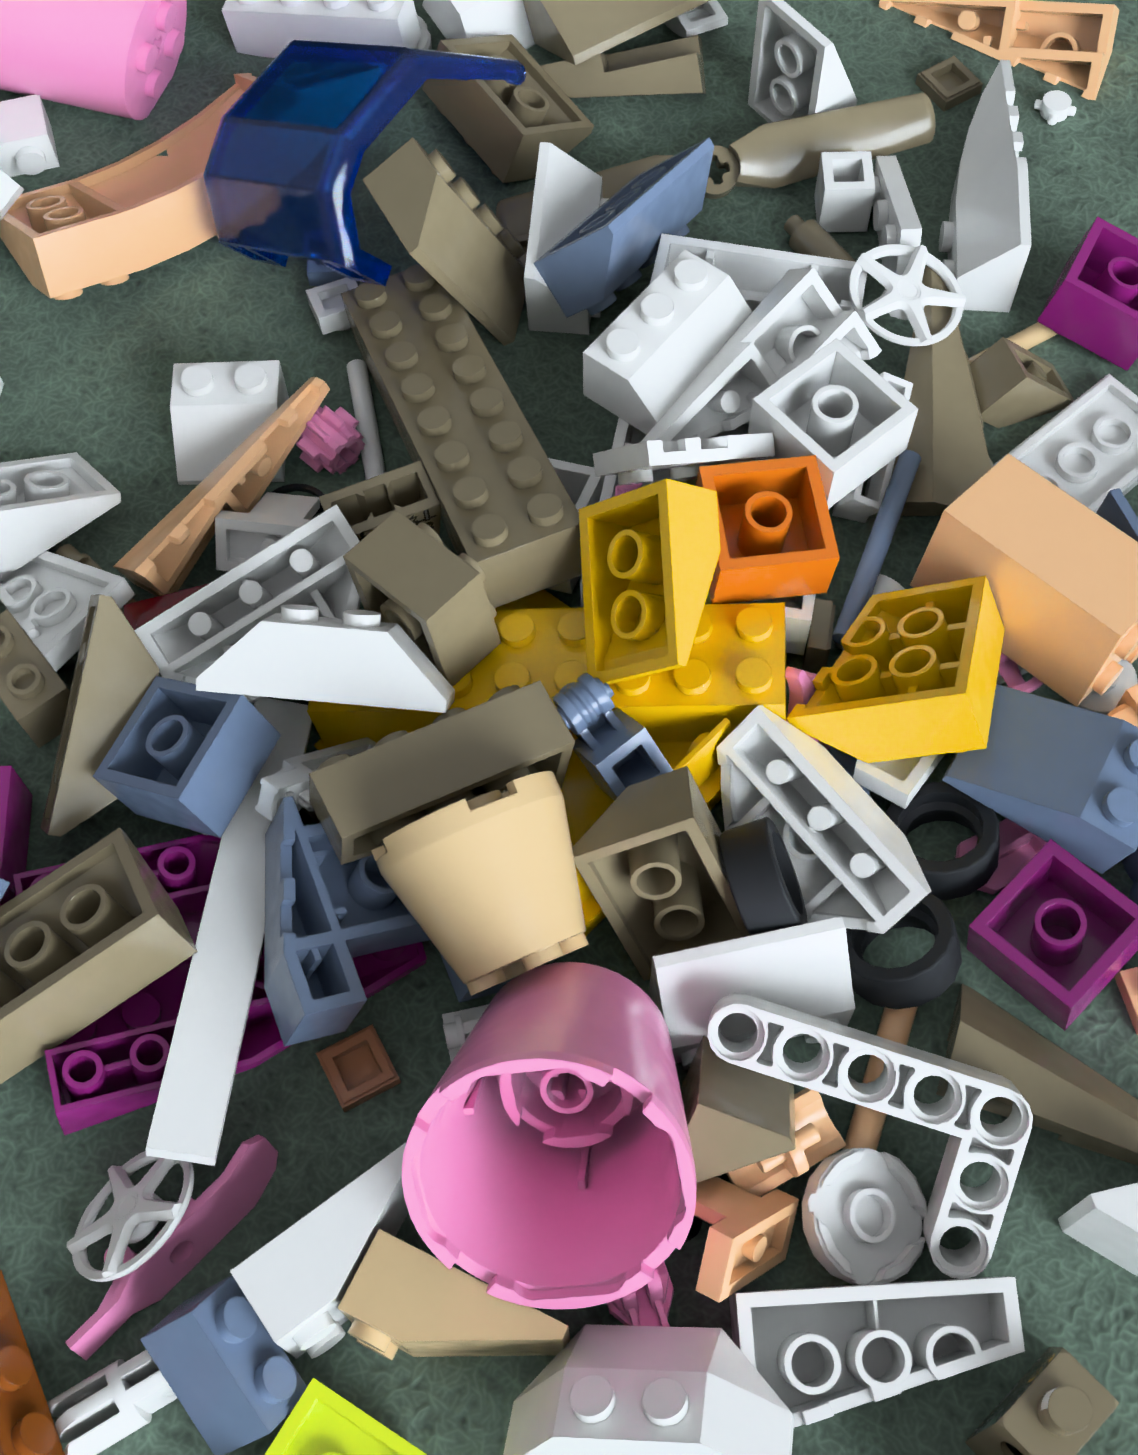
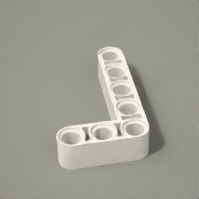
[707,993,1033,1279]

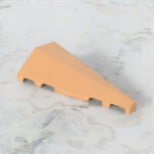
[879,0,1119,100]
[113,377,330,596]

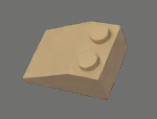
[338,1229,570,1360]

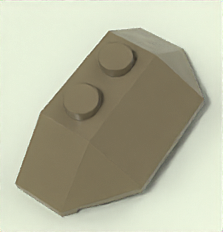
[40,594,160,837]

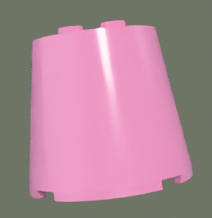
[0,0,187,120]
[402,962,697,1310]

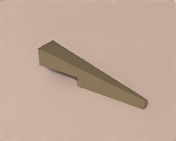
[540,35,706,98]
[936,984,1138,1166]

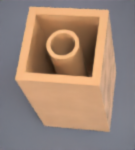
[910,453,1138,707]

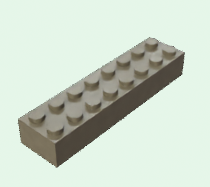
[341,264,582,608]

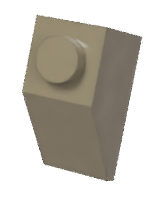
[970,337,1075,429]

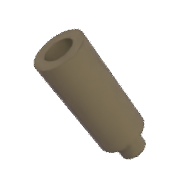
[784,215,857,262]

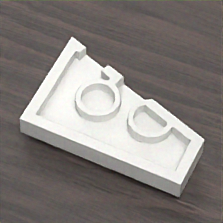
[0,551,135,672]

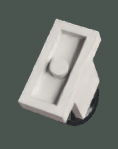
[215,483,324,571]

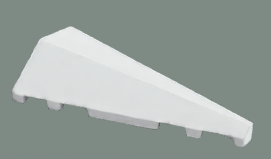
[641,267,882,442]

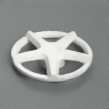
[848,244,966,347]
[67,1151,194,1282]

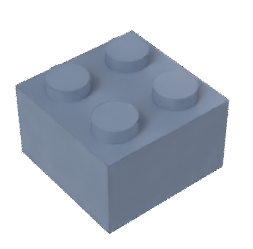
[93,676,281,838]

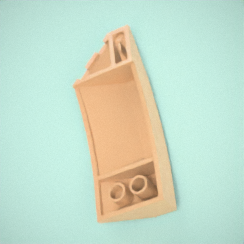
[0,66,384,300]

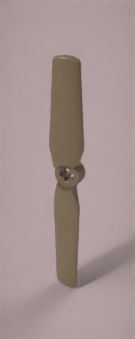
[496,92,936,236]

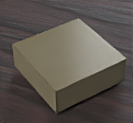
[915,56,983,112]
[802,598,836,674]

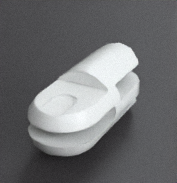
[47,1350,177,1455]

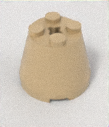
[371,771,589,996]

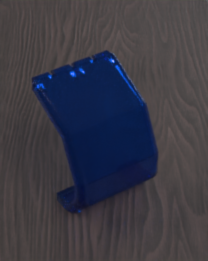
[203,40,526,286]

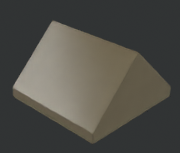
[680,1036,796,1183]

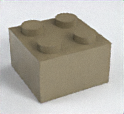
[343,510,501,687]

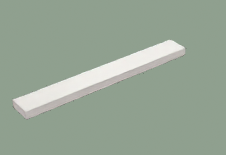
[146,697,312,1166]

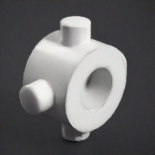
[1034,90,1076,126]

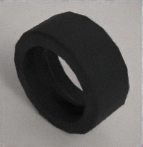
[885,782,1000,900]
[720,817,808,936]
[846,893,962,1010]

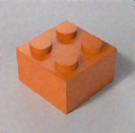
[695,455,840,604]

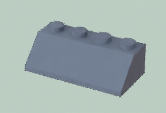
[534,137,714,318]

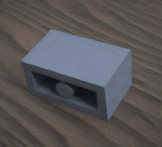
[140,1275,307,1455]

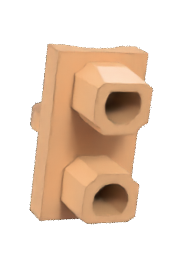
[726,1088,847,1197]

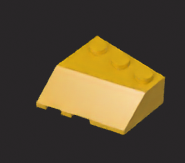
[787,575,1005,763]

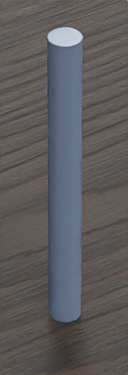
[832,450,921,645]

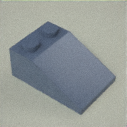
[942,684,1138,874]

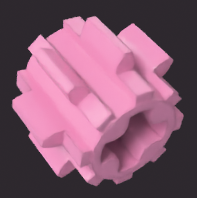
[296,405,365,475]

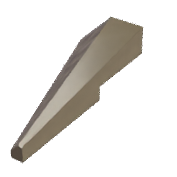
[891,266,993,516]

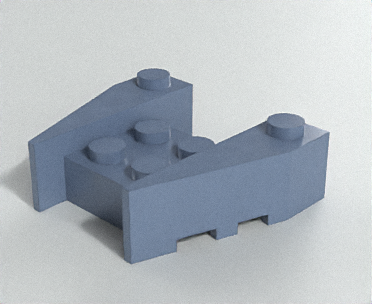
[264,796,514,1047]

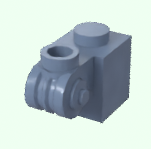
[552,673,674,801]

